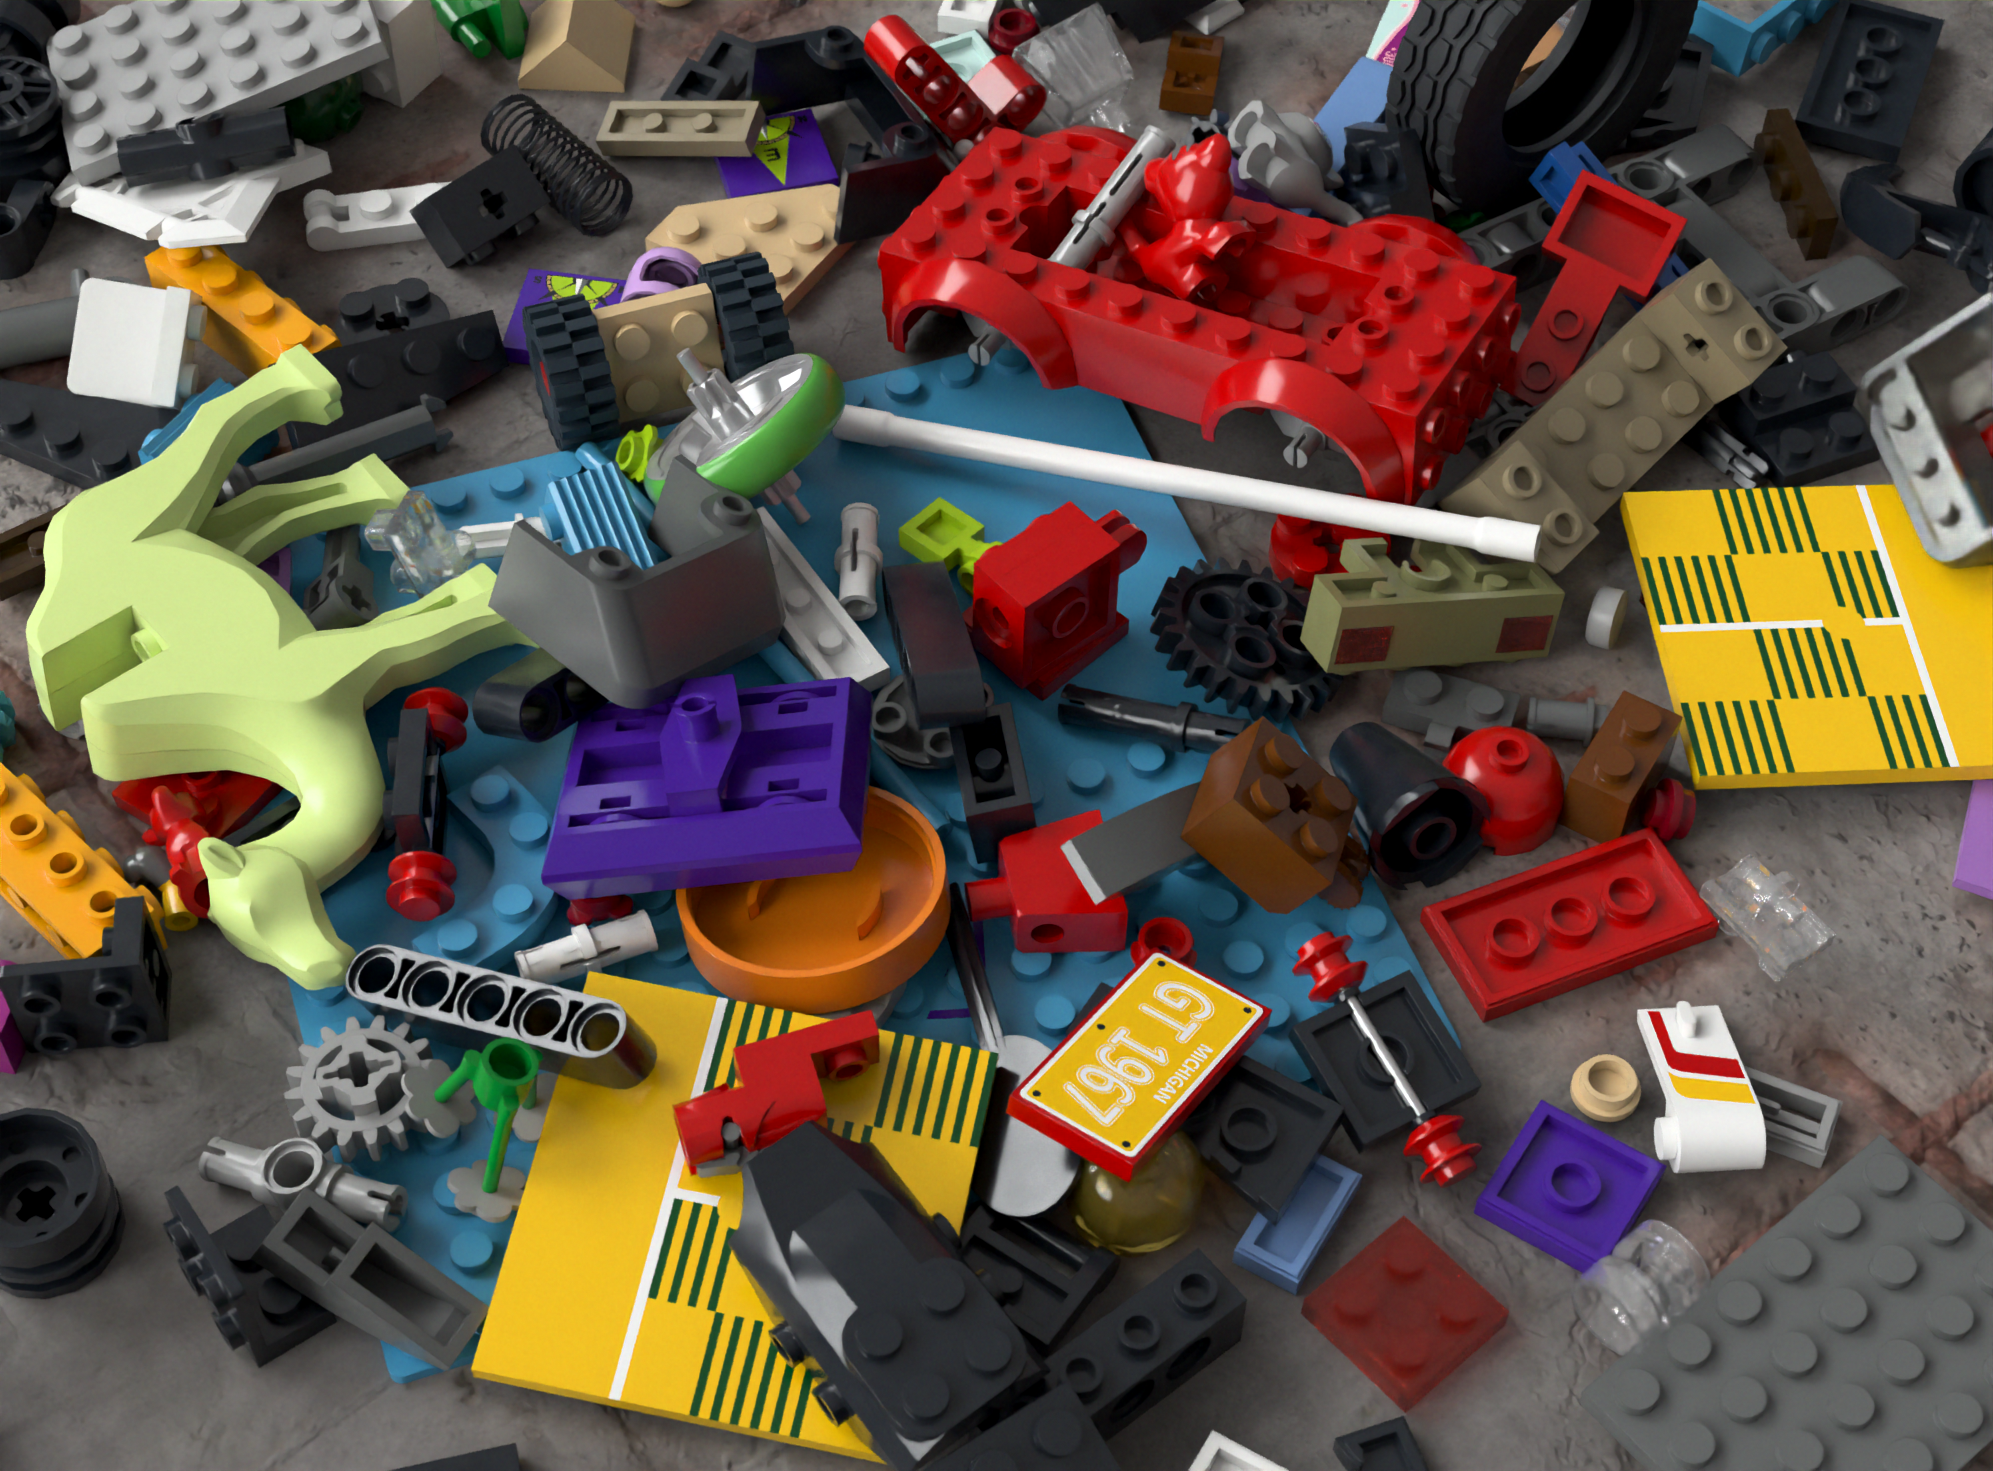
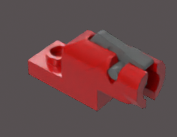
[672,1009,880,1178]

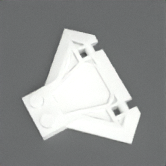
[50,139,332,249]

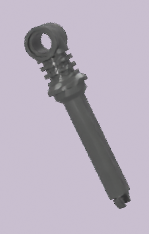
[212,394,454,508]

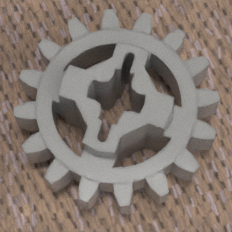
[284,1015,434,1163]

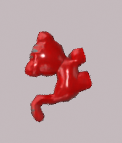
[1094,133,1256,302]

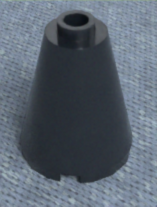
[1329,722,1491,890]

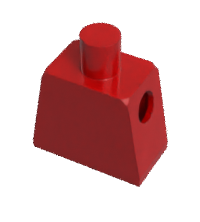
[964,810,1128,953]

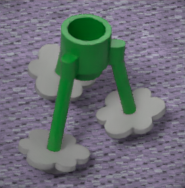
[401,1037,558,1223]

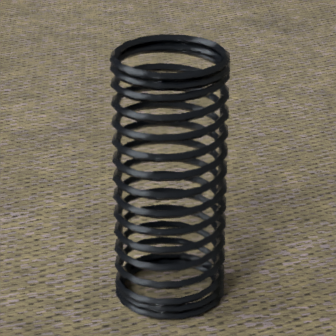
[480,94,633,237]

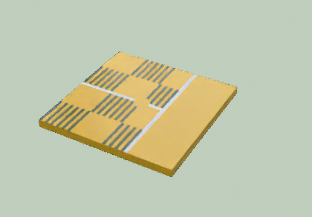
[1619,482,1993,790]
[471,971,999,1464]

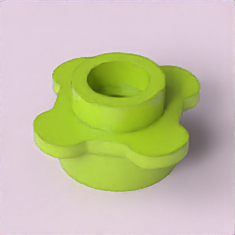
[616,424,664,483]

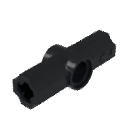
[116,106,297,188]

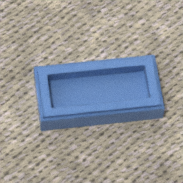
[1232,1155,1362,1295]

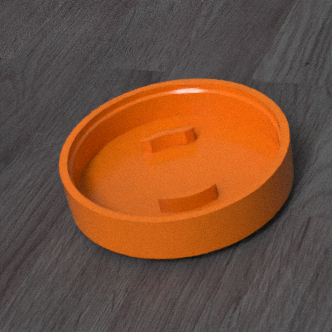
[676,786,951,1015]

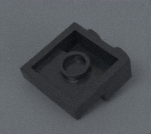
[1336,121,1435,226]
[1718,350,1885,488]

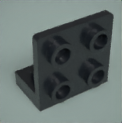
[0,896,172,1055]
[163,1185,337,1368]

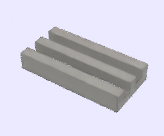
[1743,1065,1843,1169]

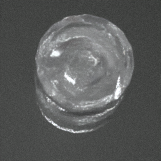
[1570,1219,1711,1355]

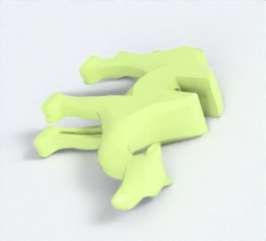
[26,344,540,990]

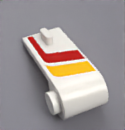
[1637,1001,1766,1173]

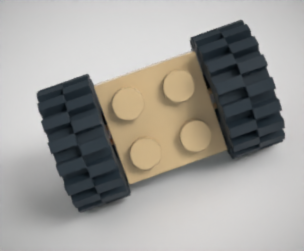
[522,251,795,452]

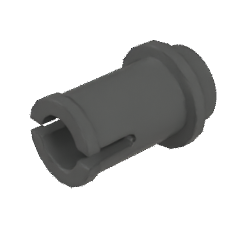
[1526,696,1607,748]

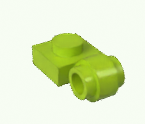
[899,497,1003,597]

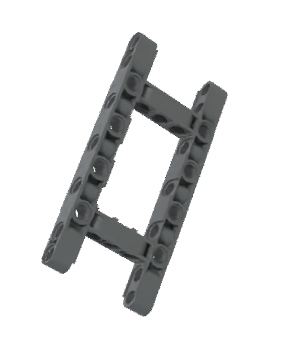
[1414,123,1910,512]

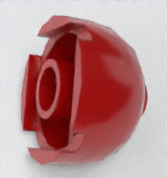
[1442,725,1565,856]

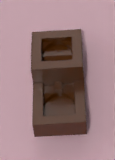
[1159,30,1225,116]

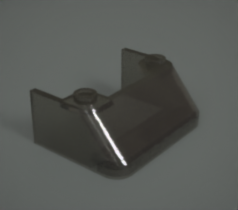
[1857,290,1993,569]

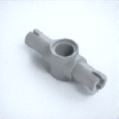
[199,1136,408,1232]

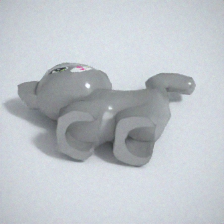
[1228,100,1363,228]

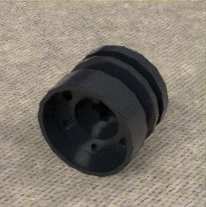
[0,55,72,203]
[0,1108,126,1299]

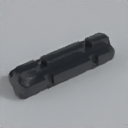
[1680,414,1772,489]

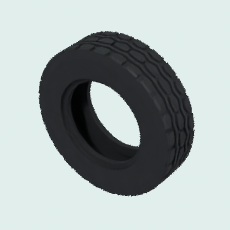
[1385,0,1699,220]

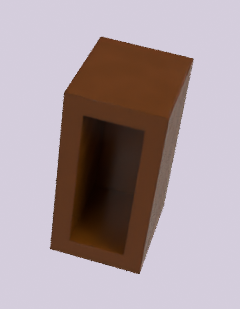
[1558,690,1683,844]

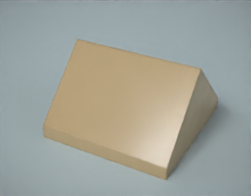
[518,0,636,93]

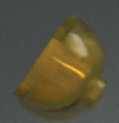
[1066,1127,1205,1258]

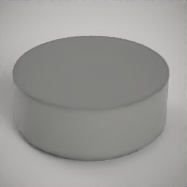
[1586,585,1628,650]

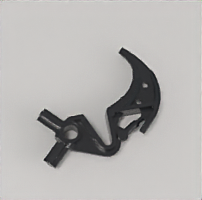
[1840,163,1993,299]

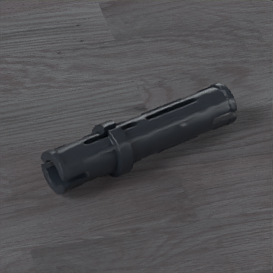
[1058,683,1252,753]

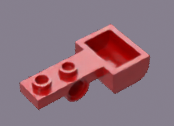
[1499,169,1688,408]

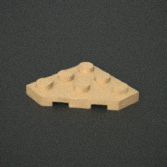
[645,184,856,316]

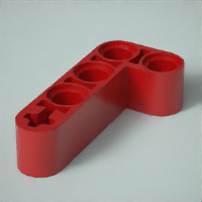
[864,15,1047,146]

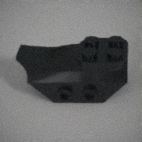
[727,1120,1052,1471]

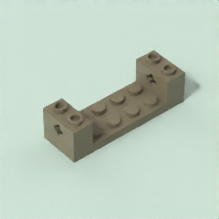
[1438,258,1788,577]

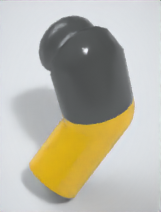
[122,845,198,931]

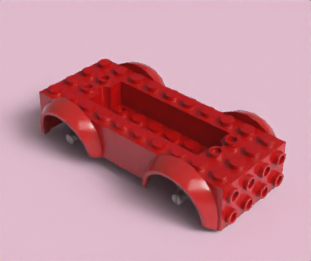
[877,125,1521,506]

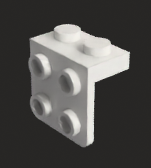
[67,278,207,411]

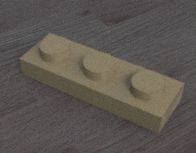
[596,101,766,157]

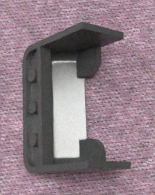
[488,454,786,709]

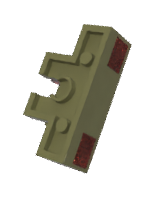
[1300,537,1565,675]

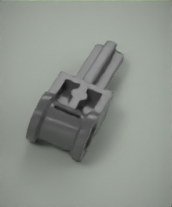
[301,524,379,631]

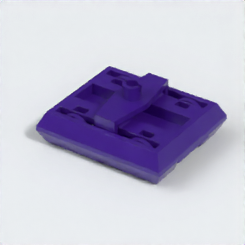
[541,674,874,900]

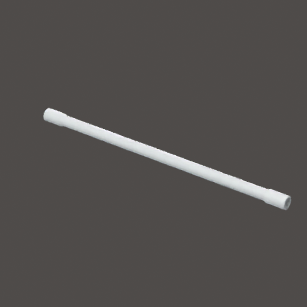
[832,404,1542,563]

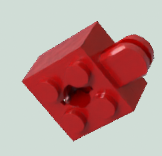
[972,501,1147,689]

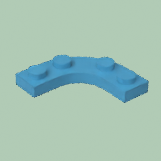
[412,763,559,971]

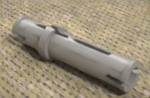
[1047,125,1177,270]

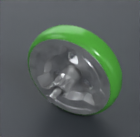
[644,348,846,525]

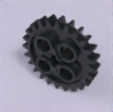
[1150,557,1344,723]

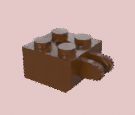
[1180,716,1371,915]

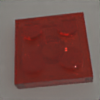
[1301,1215,1509,1413]

